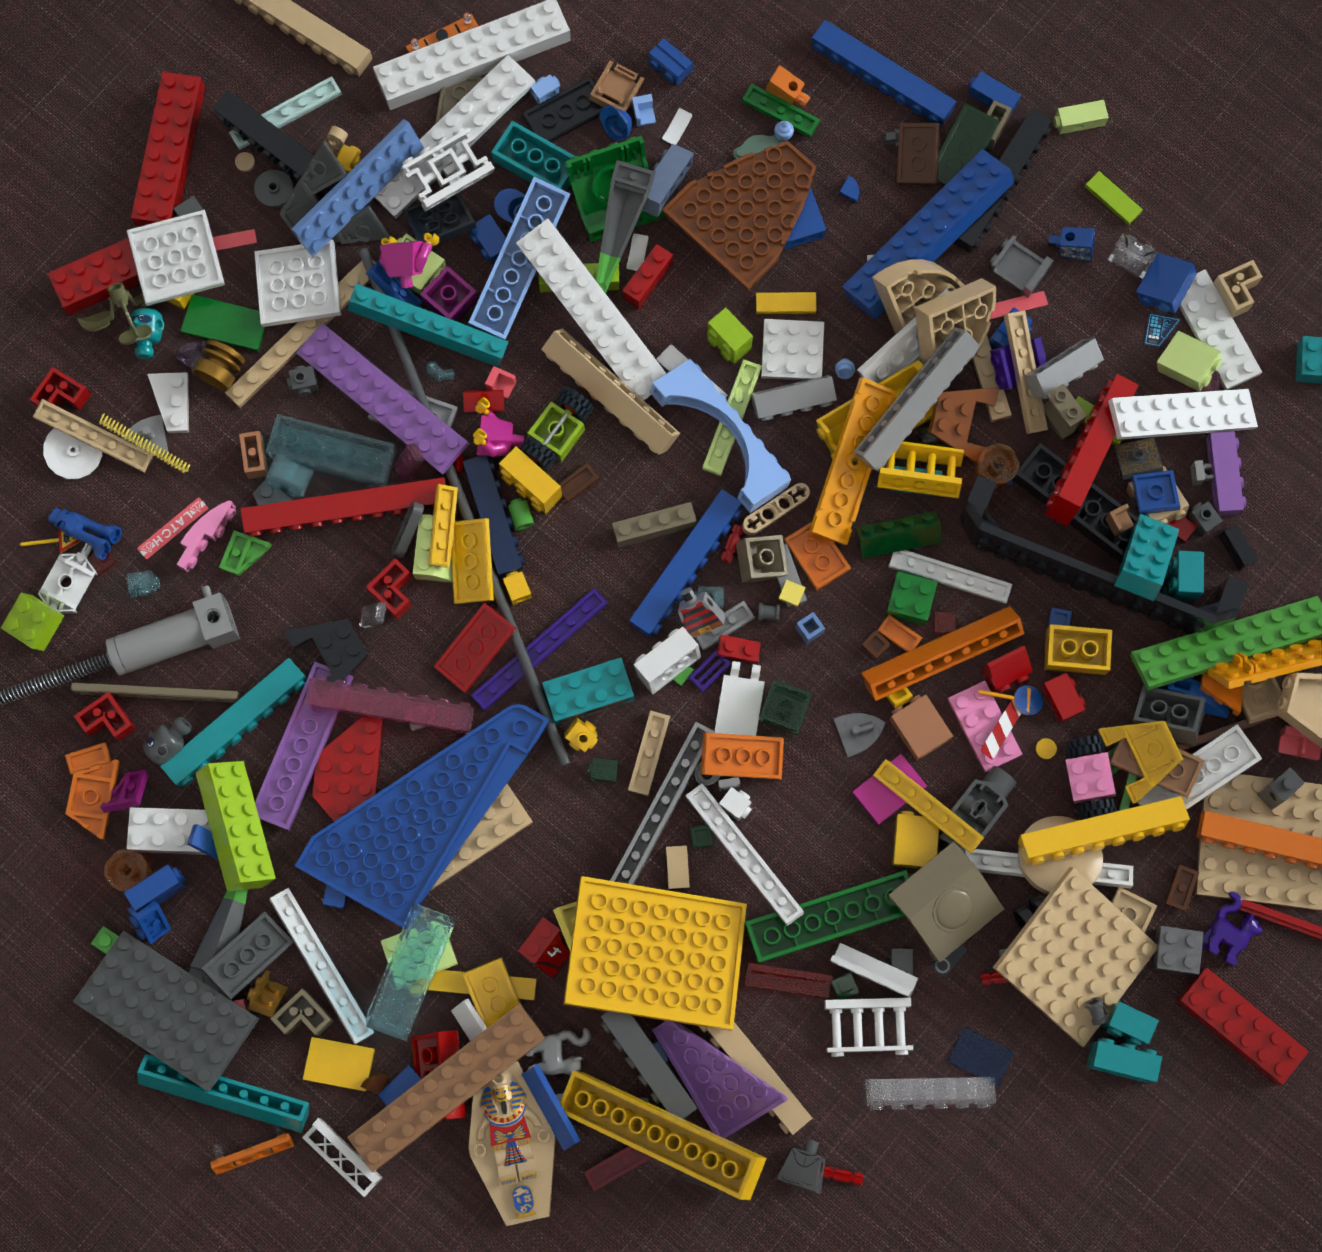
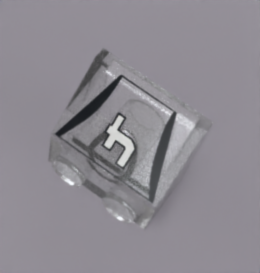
[1108,233,1158,279]

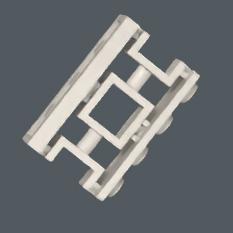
[400,128,495,212]

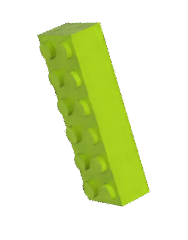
[196,761,276,892]

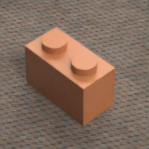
[239,431,269,479]

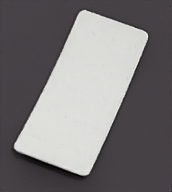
[662,108,692,145]
[626,233,648,271]

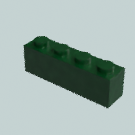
[856,511,942,559]

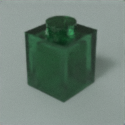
[587,758,618,784]

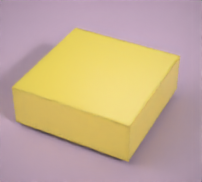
[779,580,806,607]

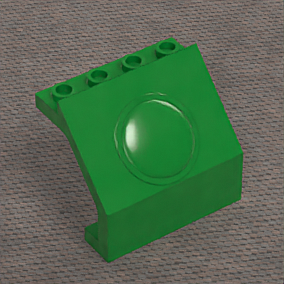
[565,136,665,243]

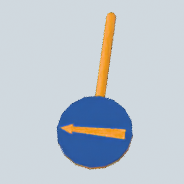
[977,685,1043,715]

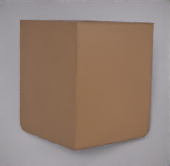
[1105,504,1134,536]

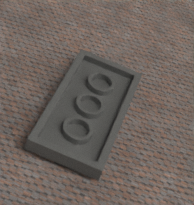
[201,912,294,1000]

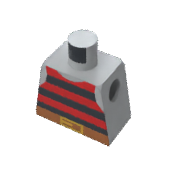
[678,588,725,638]

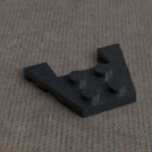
[284,619,368,702]

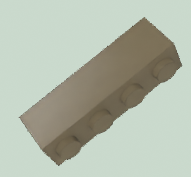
[612,502,697,548]

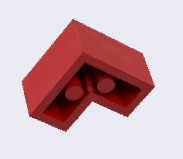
[29,367,91,411]
[366,558,412,620]
[74,692,136,741]

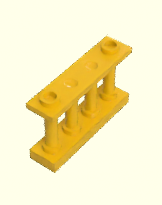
[877,441,964,498]

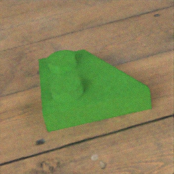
[219,530,272,576]

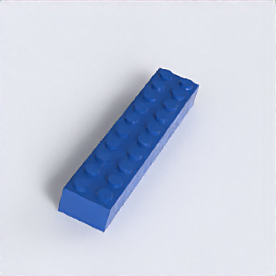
[842,149,1014,320]

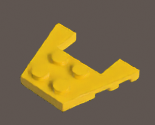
[1098,721,1183,804]

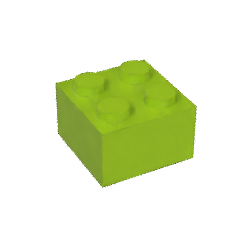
[707,308,753,364]
[1,592,65,651]

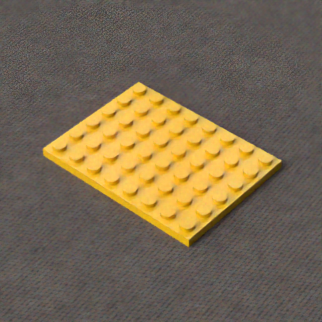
[564,876,747,1031]

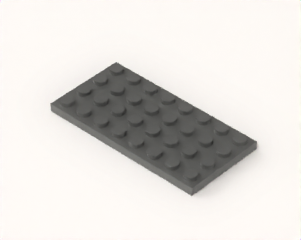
[73,930,259,1092]

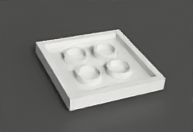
[761,319,824,381]

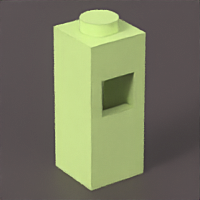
[1053,100,1109,135]

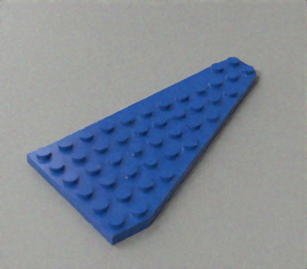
[295,704,550,929]

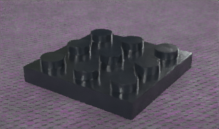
[402,193,477,247]

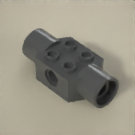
[938,766,1017,852]

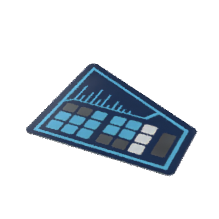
[1144,312,1182,348]

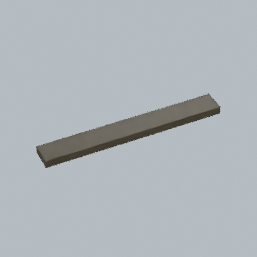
[71,683,241,703]

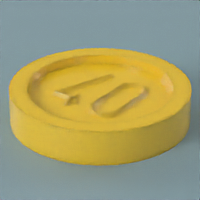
[1035,738,1057,760]

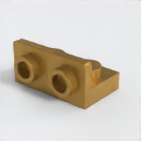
[247,970,288,1017]

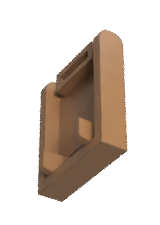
[589,60,645,112]

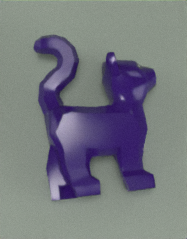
[1202,891,1262,967]

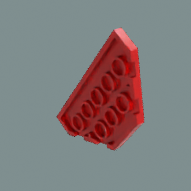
[312,717,383,822]

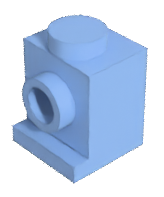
[529,75,560,104]

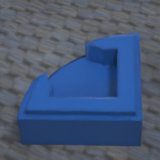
[839,175,859,203]

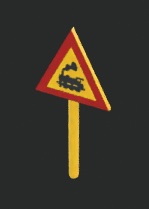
[20,529,81,554]

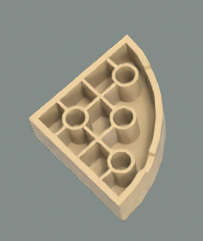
[872,259,965,334]
[915,278,996,365]

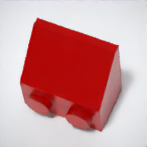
[982,646,1033,693]

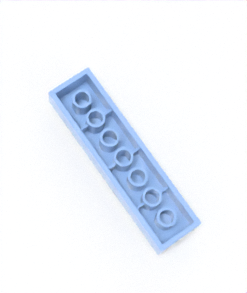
[467,177,570,340]

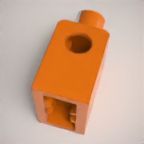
[765,65,810,107]

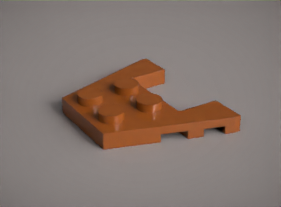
[928,387,999,465]

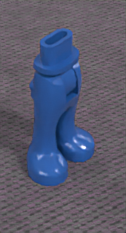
[48,508,122,560]

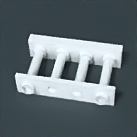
[824,998,913,1057]

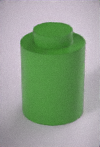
[508,498,534,531]

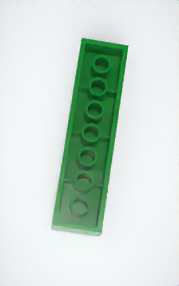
[745,870,909,964]

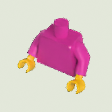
[379,233,439,288]
[473,398,524,457]

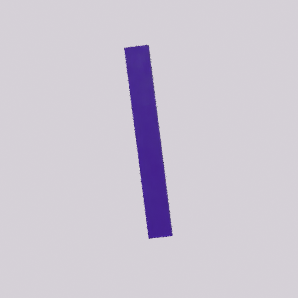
[470,588,608,712]

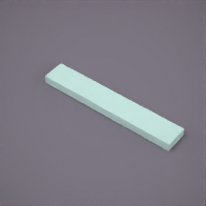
[229,76,342,150]

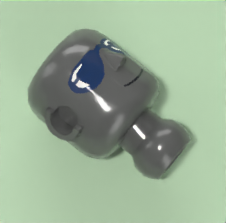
[143,717,192,765]

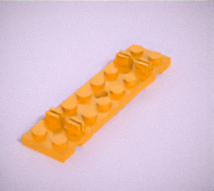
[809,377,897,545]
[1208,639,1322,689]

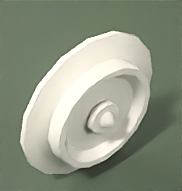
[43,428,102,479]

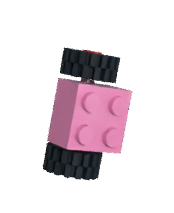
[1065,735,1117,820]

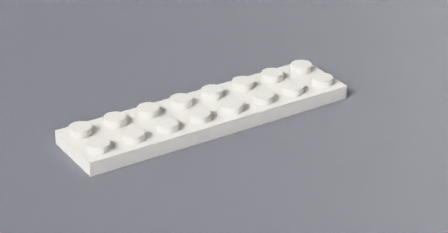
[1108,389,1258,440]

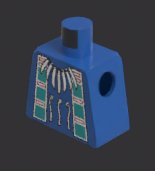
[1048,227,1095,262]

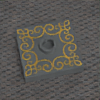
[1114,437,1163,480]

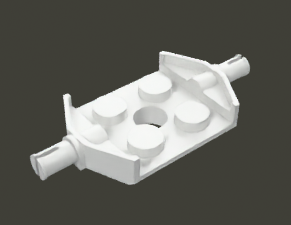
[38,543,98,614]

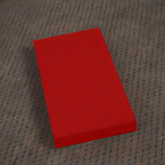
[434,603,517,693]

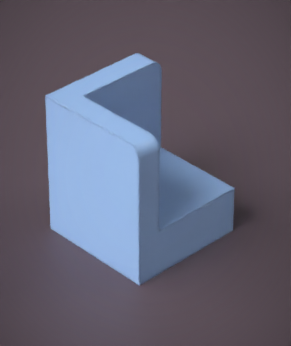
[632,94,656,127]

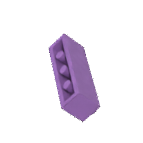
[1206,431,1246,516]

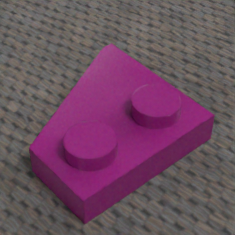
[100,769,149,813]

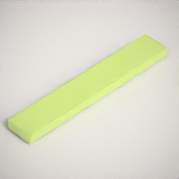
[702,359,762,476]

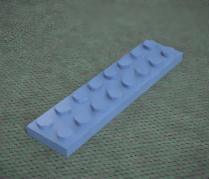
[291,119,424,257]

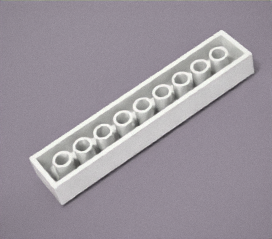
[373,0,571,110]

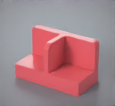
[1278,725,1321,760]

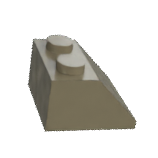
[736,535,789,583]

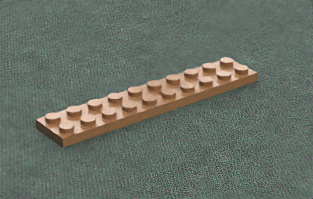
[347,1004,546,1173]

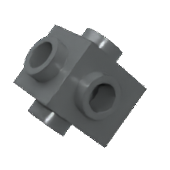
[287,366,319,397]

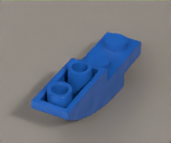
[1158,678,1230,718]

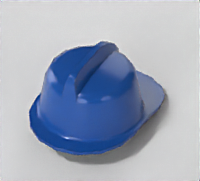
[494,189,525,224]

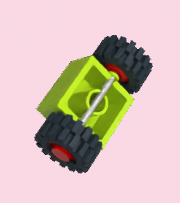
[519,387,594,472]

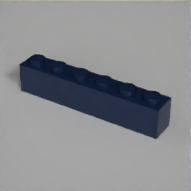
[463,455,525,579]

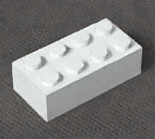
[127,807,211,855]

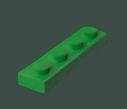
[742,83,820,138]

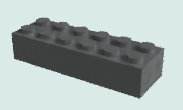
[600,1011,697,1119]

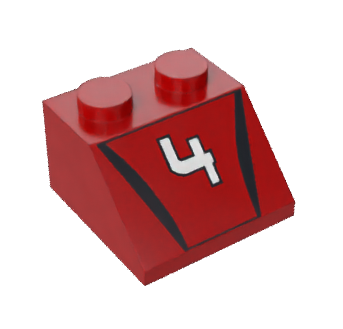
[518,917,570,978]

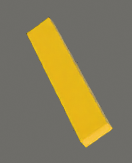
[873,759,984,854]
[407,970,537,1000]

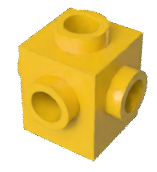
[564,717,598,752]

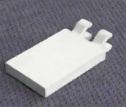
[714,661,765,736]

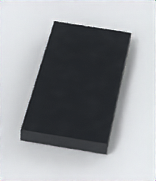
[522,77,603,142]

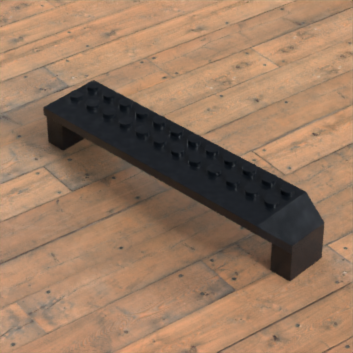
[959,475,1249,635]

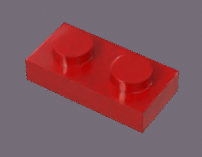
[717,635,761,664]

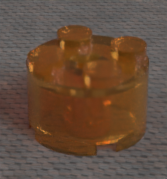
[974,443,1019,489]
[104,849,152,893]

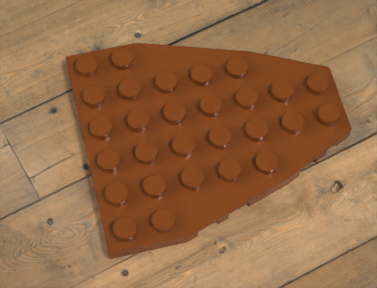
[662,141,816,291]

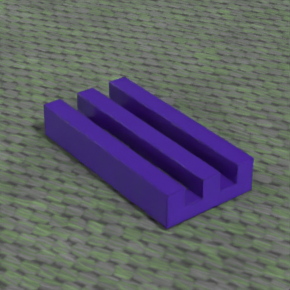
[688,650,732,693]

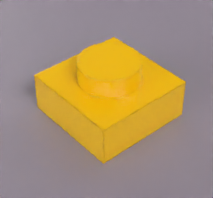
[886,687,913,709]

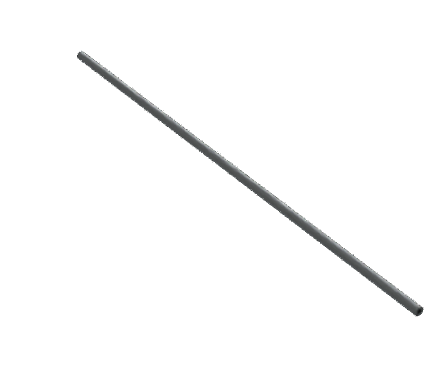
[359,248,571,767]

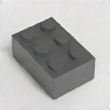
[1133,686,1205,746]

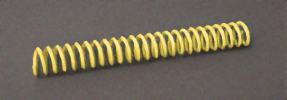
[99,413,190,473]

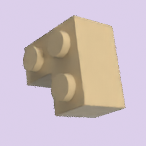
[1213,260,1263,318]

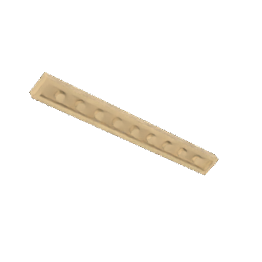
[225,260,376,408]

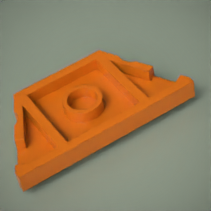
[1200,672,1244,716]
[65,759,120,840]

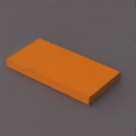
[701,732,784,779]

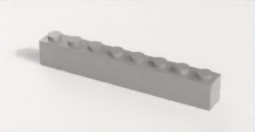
[853,327,980,471]

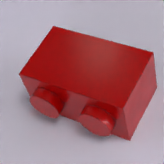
[1041,673,1086,723]

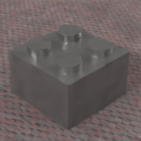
[1152,926,1203,976]

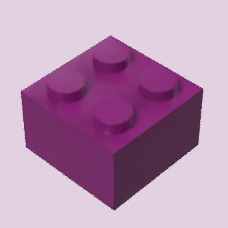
[420,266,478,322]

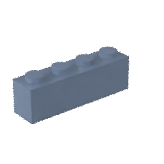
[642,144,694,217]

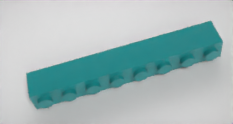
[347,283,509,368]
[160,658,307,788]
[137,1054,309,1133]

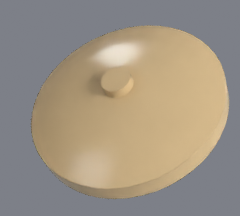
[1018,816,1103,895]

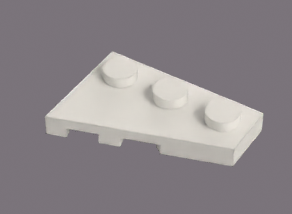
[147,372,189,433]

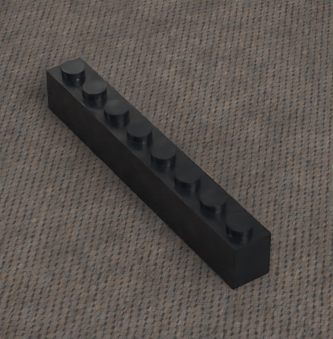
[953,109,1052,253]

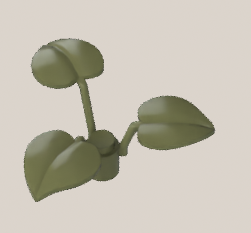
[78,282,154,345]

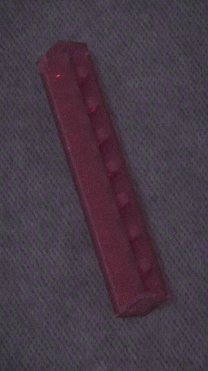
[305,676,475,734]

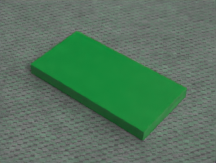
[181,295,266,352]

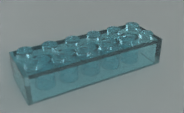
[265,414,397,487]
[365,903,455,1041]

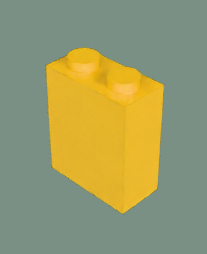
[892,811,939,869]

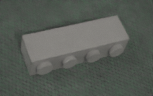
[1025,338,1104,399]
[751,375,837,421]

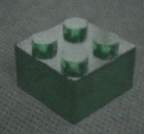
[758,679,813,736]

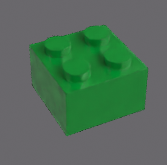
[885,571,938,626]

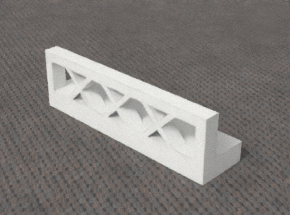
[830,943,918,998]
[302,1118,383,1197]

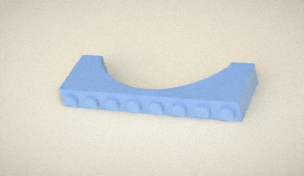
[650,359,791,513]

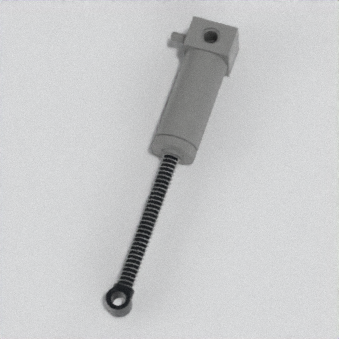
[0,585,240,705]

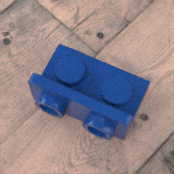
[127,900,171,944]

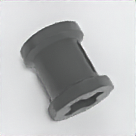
[758,603,780,623]
[1084,997,1110,1025]

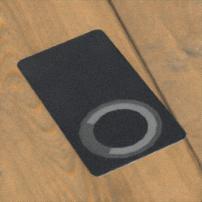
[930,945,968,978]

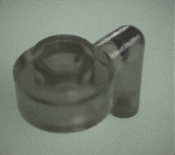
[915,419,938,446]

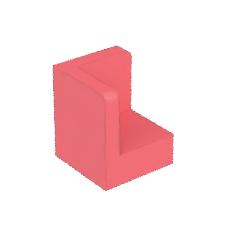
[485,366,517,399]

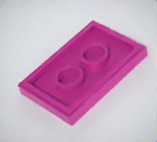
[852,754,927,825]

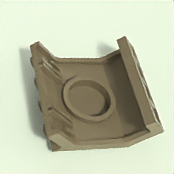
[889,841,1004,962]

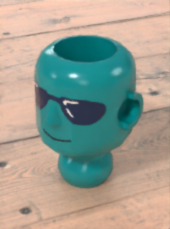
[130,308,164,359]

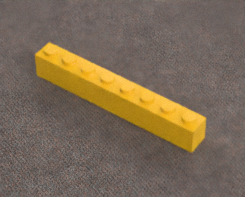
[1018,796,1190,866]

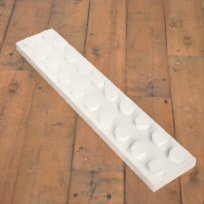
[374,55,536,219]
[516,218,666,400]

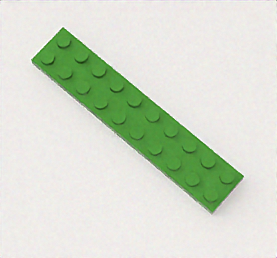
[1130,596,1322,690]

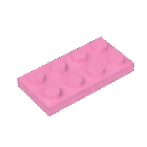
[947,681,1023,773]

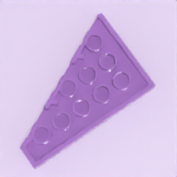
[652,1021,788,1138]

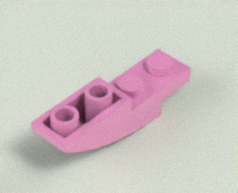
[177,500,236,573]

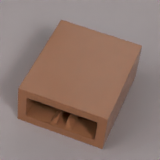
[889,695,953,761]

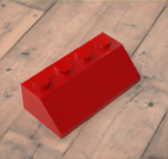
[411,1031,466,1121]

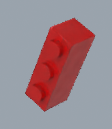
[622,244,673,309]

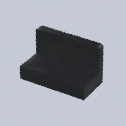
[1219,525,1258,571]

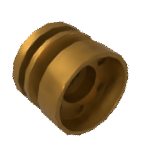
[191,339,245,391]

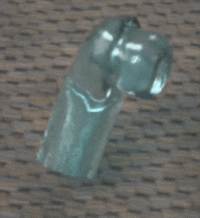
[426,361,455,381]

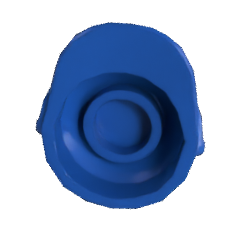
[600,105,632,141]

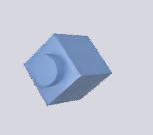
[795,612,825,645]

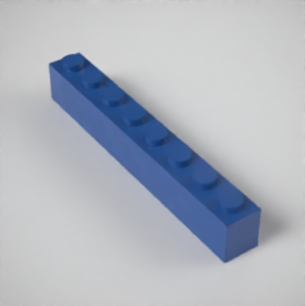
[811,20,957,128]
[629,489,743,638]

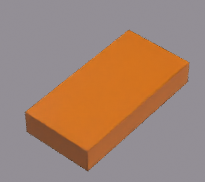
[877,615,922,652]
[65,742,112,775]

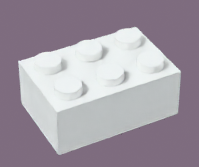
[634,627,701,695]

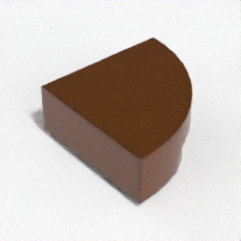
[361,1072,389,1095]

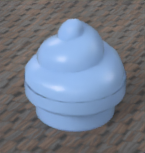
[774,121,794,141]
[835,358,855,379]

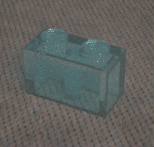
[265,455,314,497]

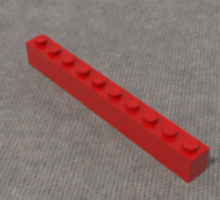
[240,477,446,537]

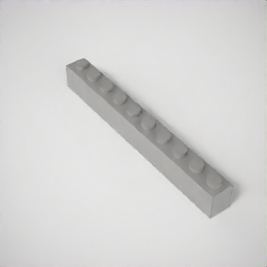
[610,722,714,885]

